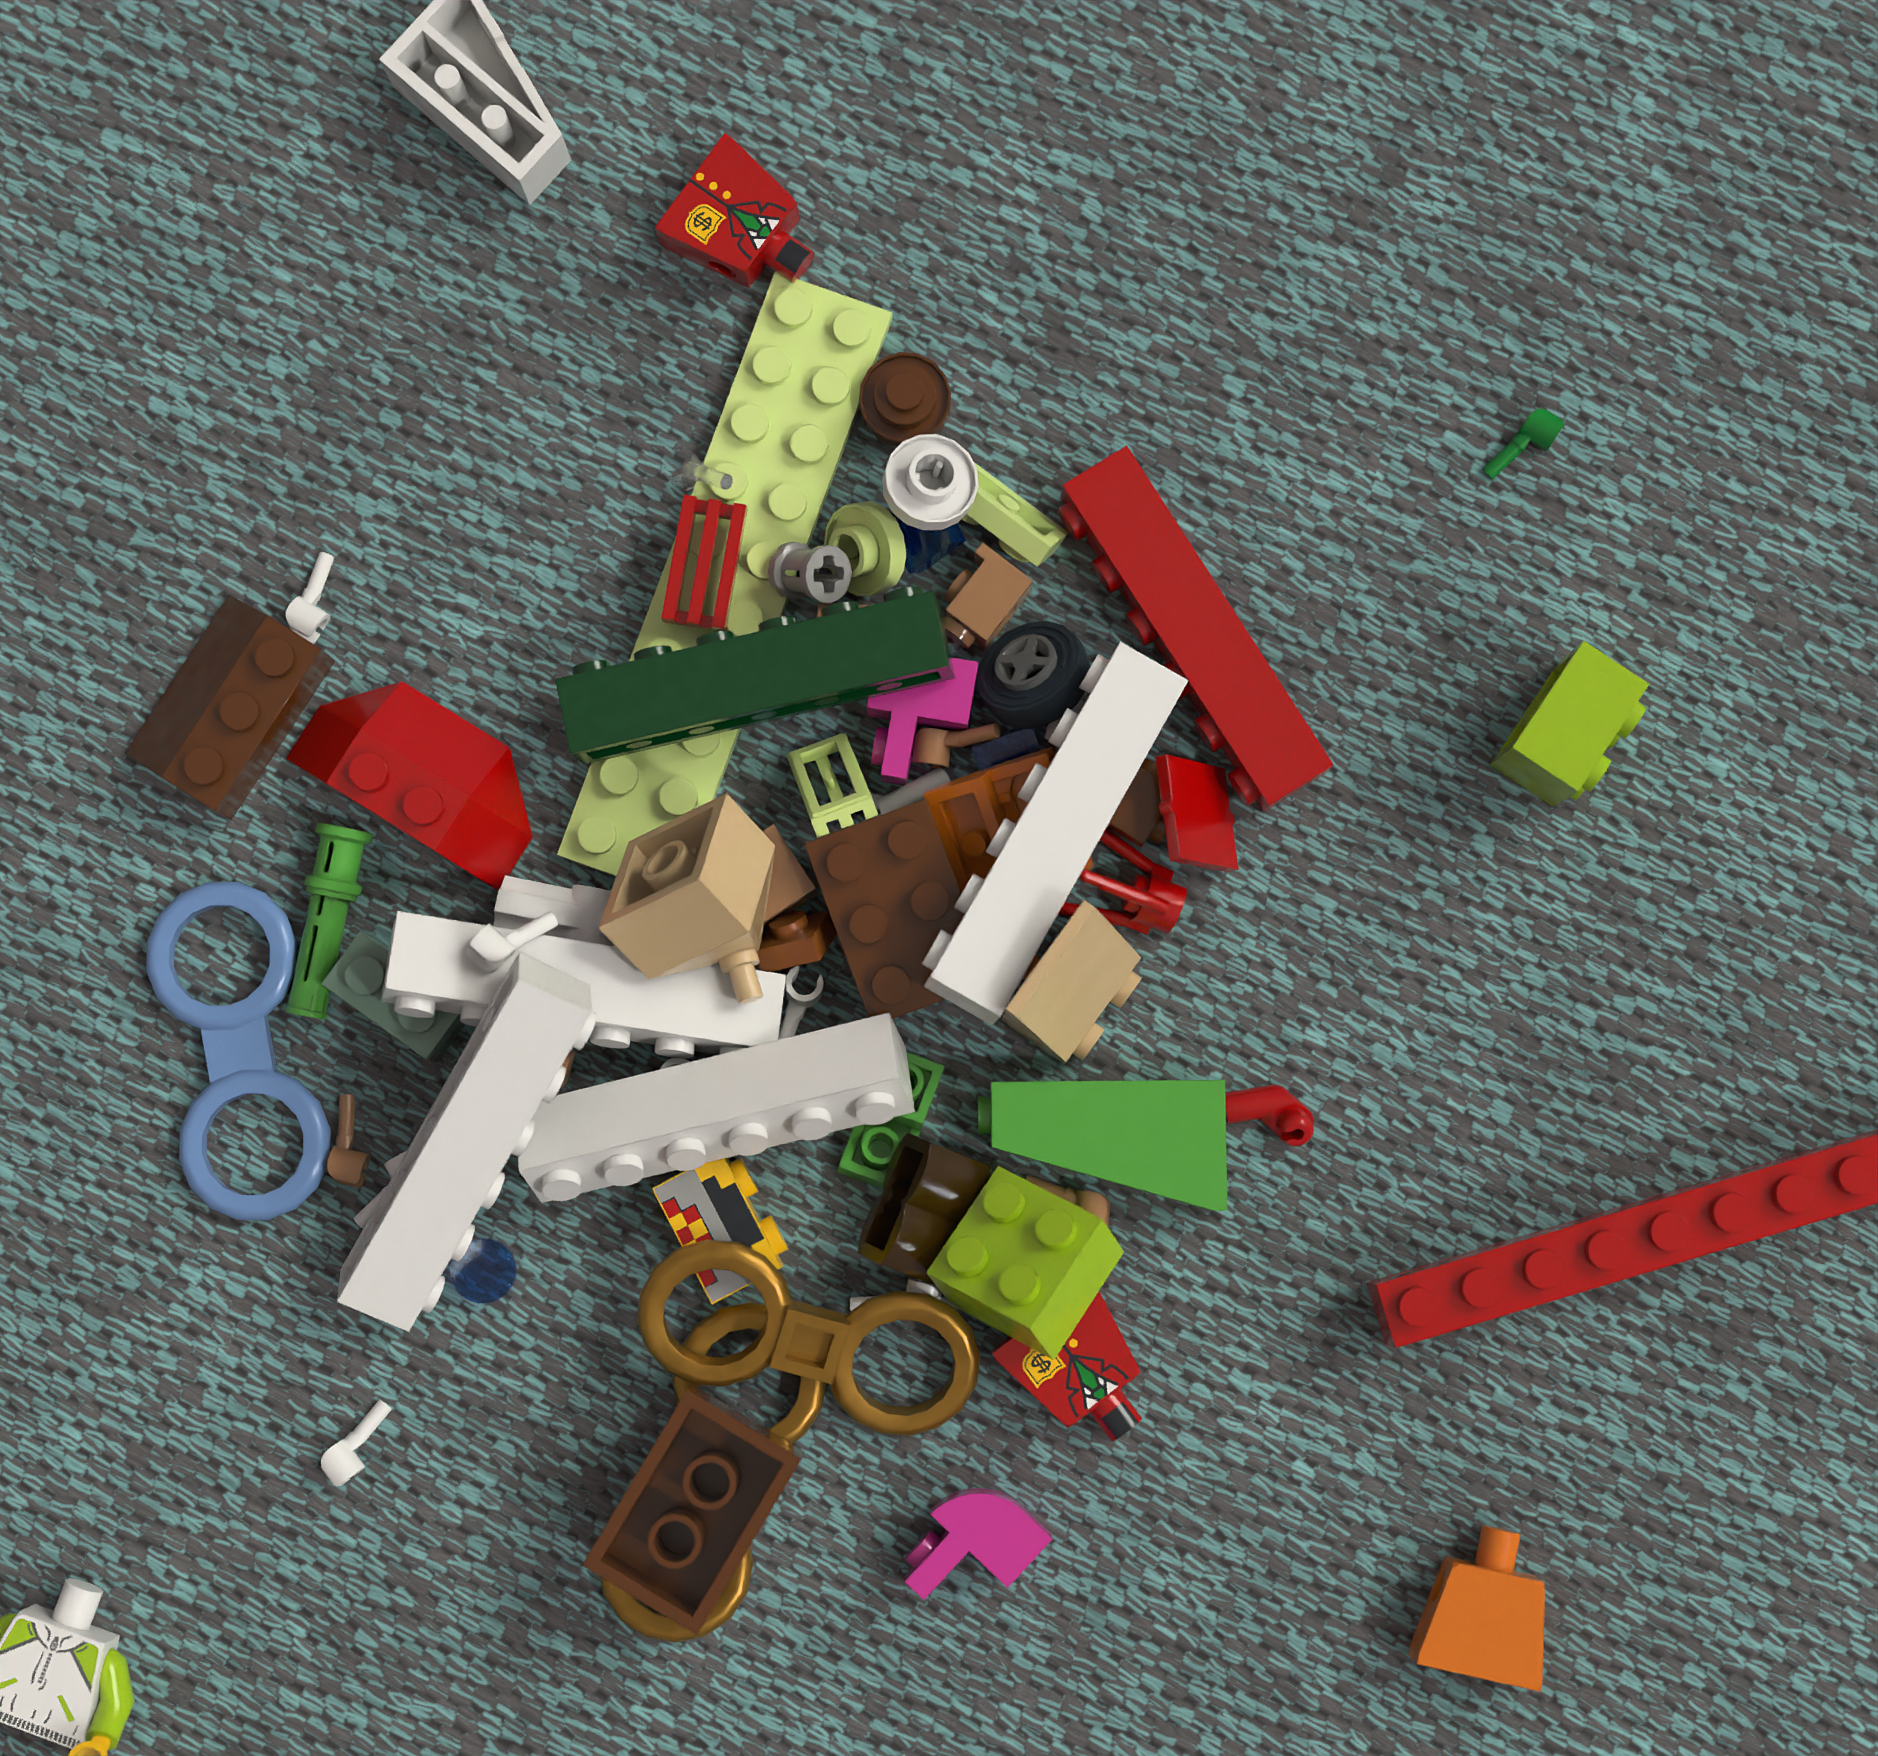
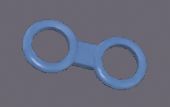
[146,882,331,1220]

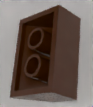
[125,595,335,820]

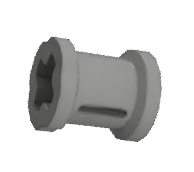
[768,542,852,603]

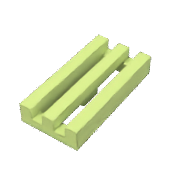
[786,733,878,838]

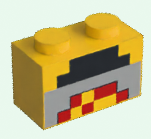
[652,1158,788,1304]

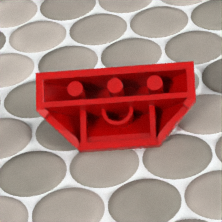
[286,681,533,891]

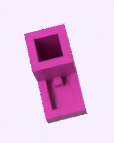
[867,658,979,786]
[904,1488,1052,1600]

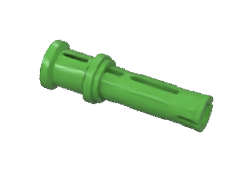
[285,822,373,1020]

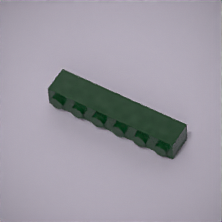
[555,587,955,764]

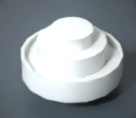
[882,434,979,530]

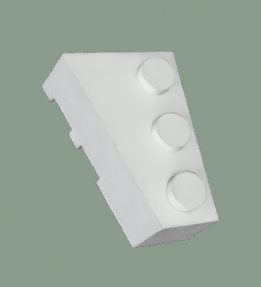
[379,0,571,205]

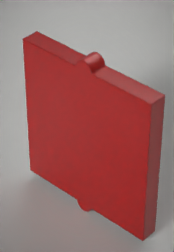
[1155,754,1239,872]

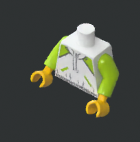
[0,1579,134,1756]

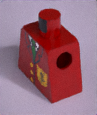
[655,133,815,288]
[991,1291,1142,1442]

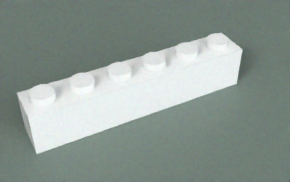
[922,642,1188,1025]
[381,911,786,1059]
[337,952,597,1332]
[518,1013,915,1203]

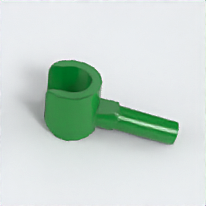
[1482,409,1564,480]

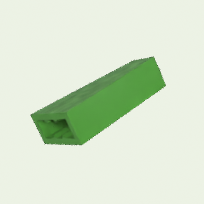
[978,1080,1227,1211]

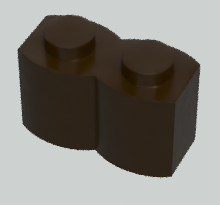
[858,1132,990,1285]

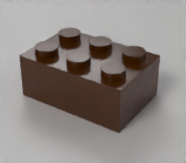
[804,799,964,1019]
[582,1385,805,1635]

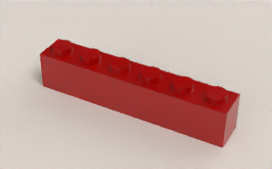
[1057,445,1334,813]

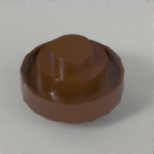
[859,352,951,447]

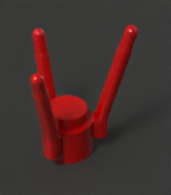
[1057,828,1187,935]

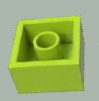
[1490,641,1649,807]
[926,1166,1124,1360]

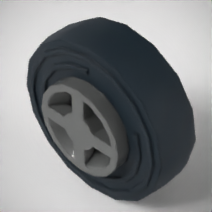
[976,621,1090,729]

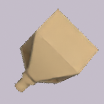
[598,793,775,1004]

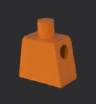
[1408,1525,1545,1692]

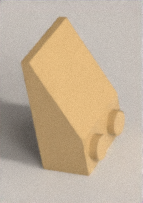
[1002,900,1142,1065]

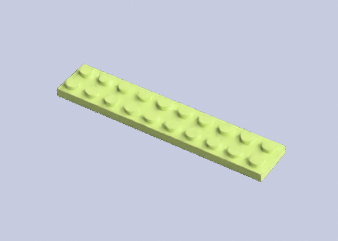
[557,271,893,877]

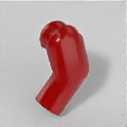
[1225,1084,1314,1147]

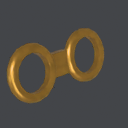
[637,1240,981,1436]
[600,1302,827,1643]

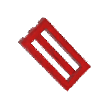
[661,494,748,631]

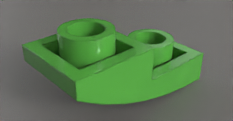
[837,1052,945,1189]

